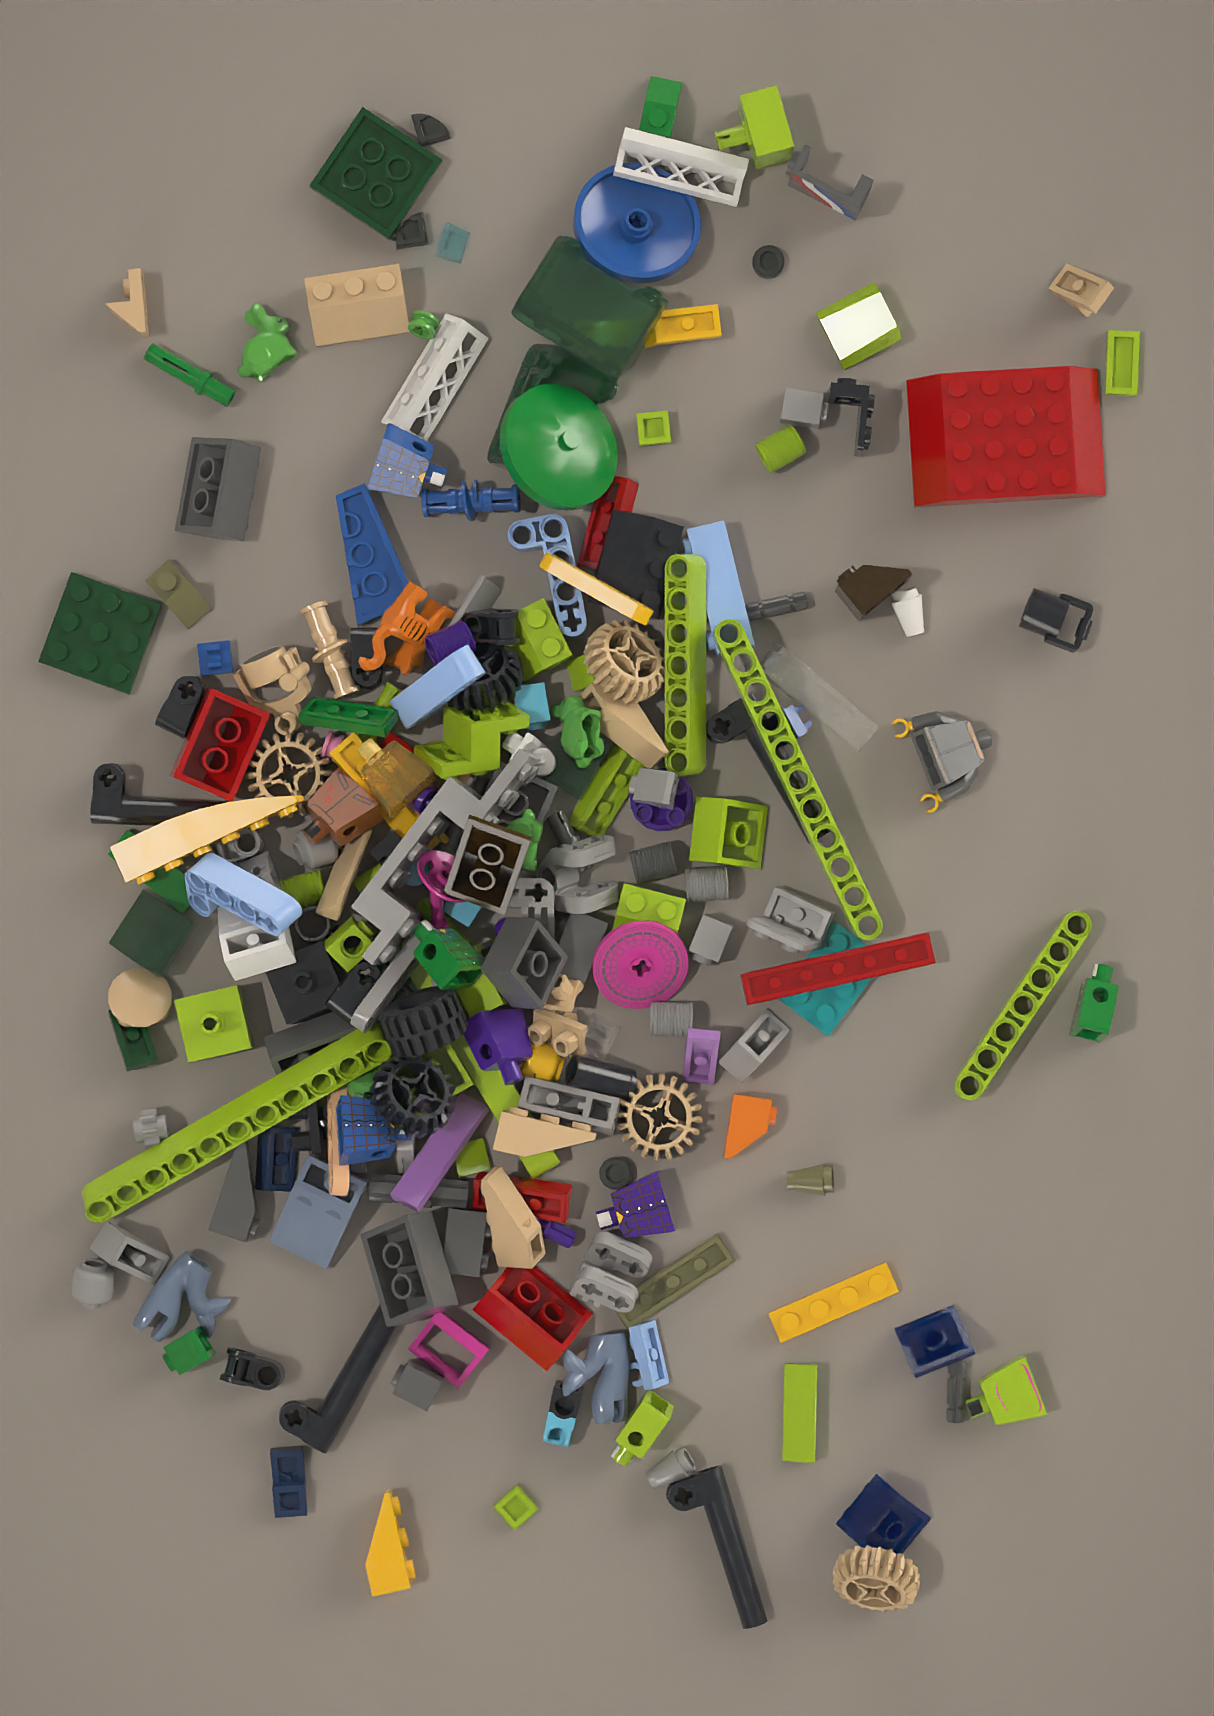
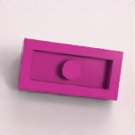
[408,1311,490,1388]

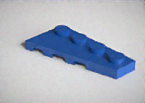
[336,483,409,627]

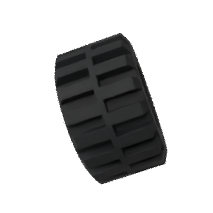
[379,986,468,1057]

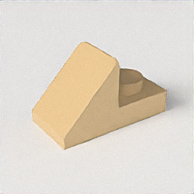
[1048,263,1114,317]
[105,268,149,337]

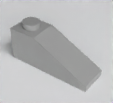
[518,1076,622,1136]

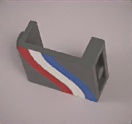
[786,144,874,220]

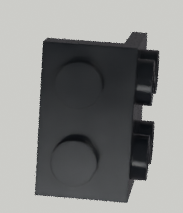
[827,378,875,457]

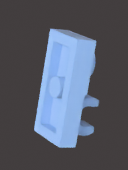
[629,1320,670,1391]

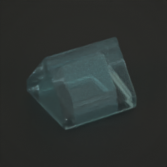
[433,222,470,263]

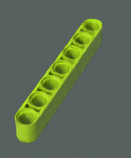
[665,554,706,777]
[953,911,1092,1100]

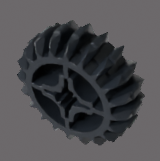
[447,641,524,713]
[369,1055,457,1139]

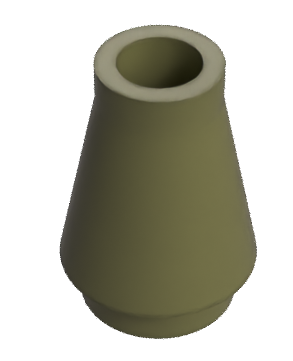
[787,1164,834,1196]

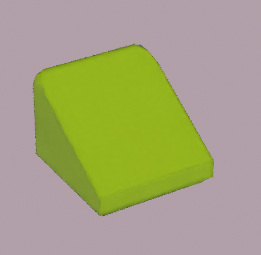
[567,654,595,692]
[455,1138,491,1177]

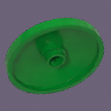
[500,384,618,511]

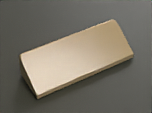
[316,829,372,921]

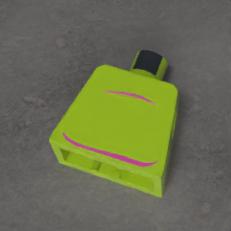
[965,1354,1047,1425]

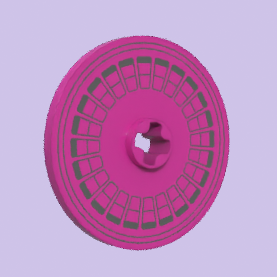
[592,921,688,1009]

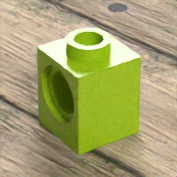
[324,916,375,972]

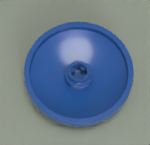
[573,163,701,283]

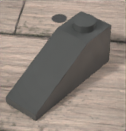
[208,1140,261,1242]

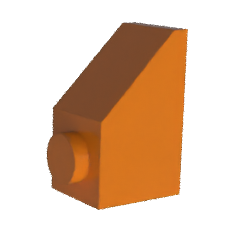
[723,1094,777,1159]

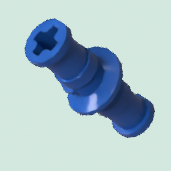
[421,480,521,521]

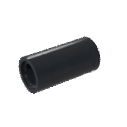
[565,1055,637,1100]

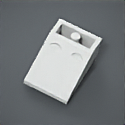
[217,906,296,981]

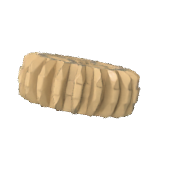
[583,620,665,704]
[246,732,333,818]
[617,1073,703,1161]
[832,1545,920,1613]

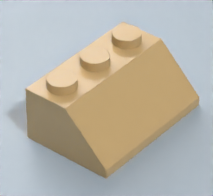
[304,264,411,347]

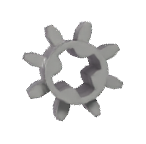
[133,1108,170,1149]

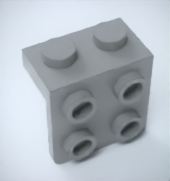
[746,886,835,954]

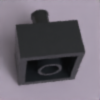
[265,940,341,1025]

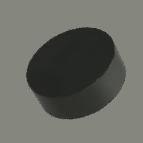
[752,245,784,279]
[599,1157,631,1190]

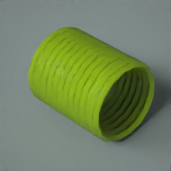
[755,424,807,473]
[279,869,325,909]

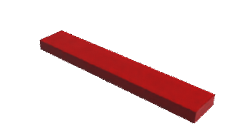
[740,932,936,1005]

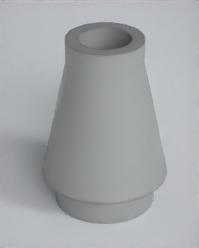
[646,1447,696,1489]

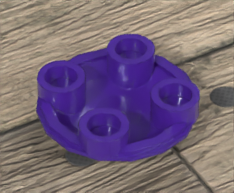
[630,768,693,831]

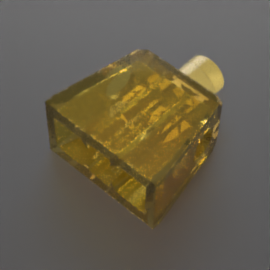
[358,738,436,820]

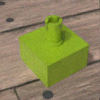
[714,85,794,170]
[174,985,254,1063]

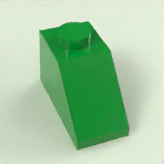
[639,76,682,139]
[162,1326,216,1375]

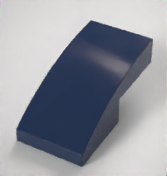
[270,1446,307,1518]

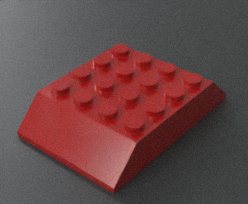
[906,366,1106,508]

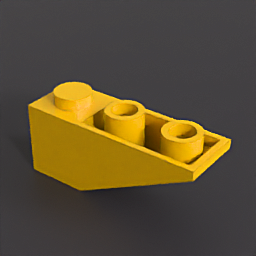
[365,1489,416,1597]

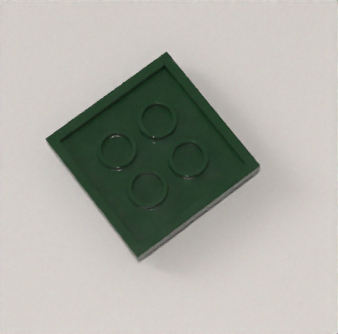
[309,107,443,241]
[38,572,163,695]

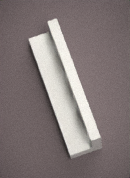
[613,127,749,207]
[381,313,489,441]

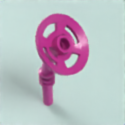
[417,850,466,929]

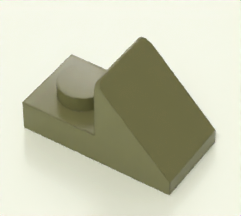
[145,560,212,629]

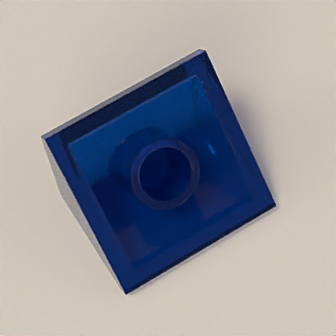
[894,1304,976,1378]

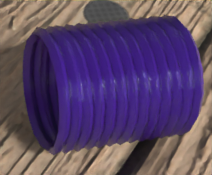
[424,620,476,666]

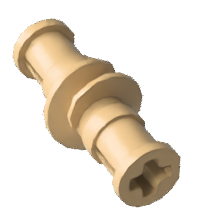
[300,601,361,700]

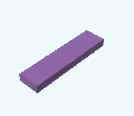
[390,1092,489,1213]

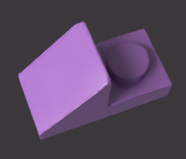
[682,1028,720,1085]

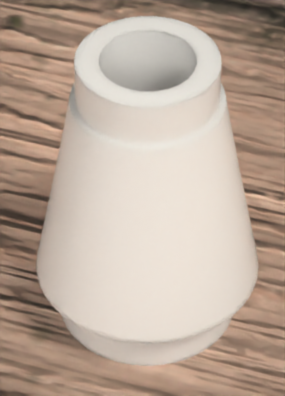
[891,587,925,637]

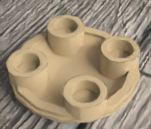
[108,968,172,1027]

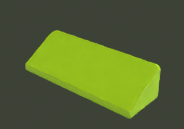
[568,743,645,837]
[782,1363,817,1463]

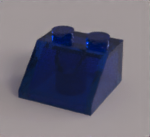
[836,1474,931,1554]

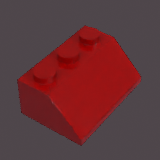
[169,688,270,802]
[472,1266,593,1372]

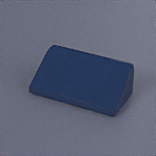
[255,1126,298,1192]

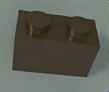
[835,565,913,621]

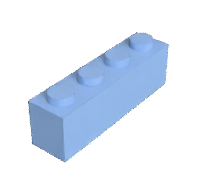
[682,520,755,657]

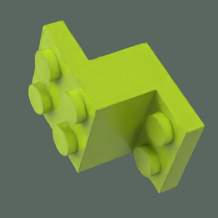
[414,700,530,780]

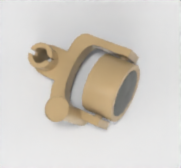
[233,645,311,735]

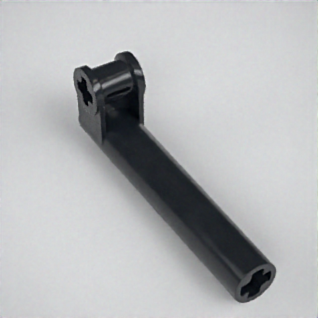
[706,692,831,844]
[90,763,251,829]
[279,1304,397,1454]
[666,1465,768,1629]

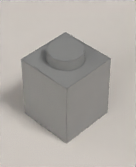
[780,387,829,429]
[688,915,733,966]

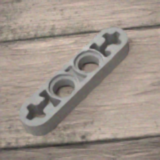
[350,934,421,1033]

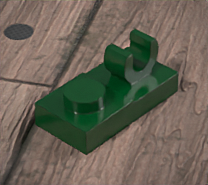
[108,1010,158,1072]

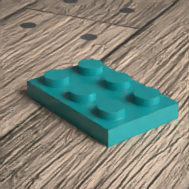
[778,921,872,1036]

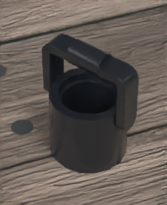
[1019,588,1093,653]

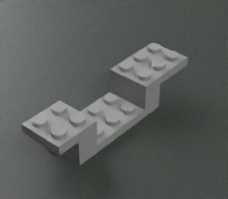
[351,748,540,965]

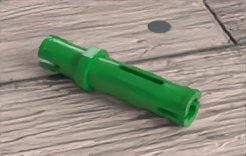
[144,343,236,407]

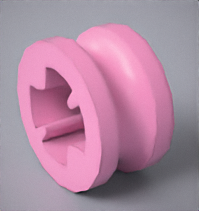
[320,731,345,763]

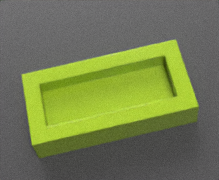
[1104,330,1140,397]

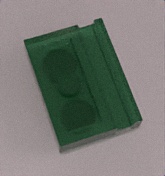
[538,738,611,800]

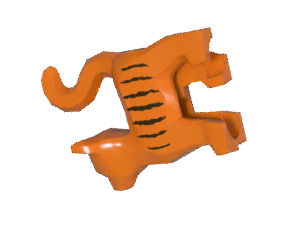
[358,581,456,676]

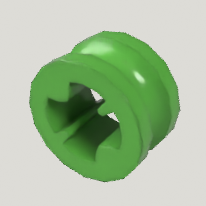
[407,310,440,340]

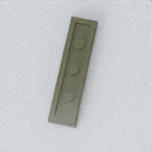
[614,1233,736,1331]

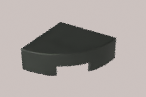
[411,114,451,147]
[396,212,428,250]

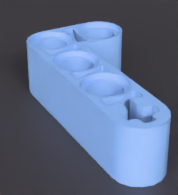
[508,514,587,639]
[389,645,486,729]
[185,852,302,936]

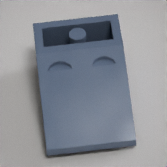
[269,1154,369,1269]

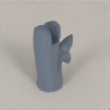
[133,1251,231,1342]
[562,1332,630,1425]

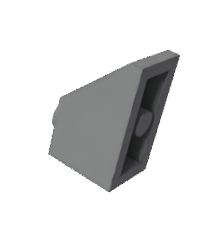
[629,768,679,810]
[718,1009,790,1084]
[89,1221,170,1285]

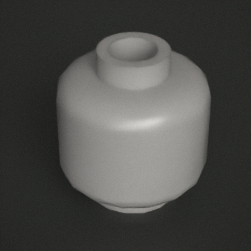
[292,830,342,870]
[71,1259,114,1309]

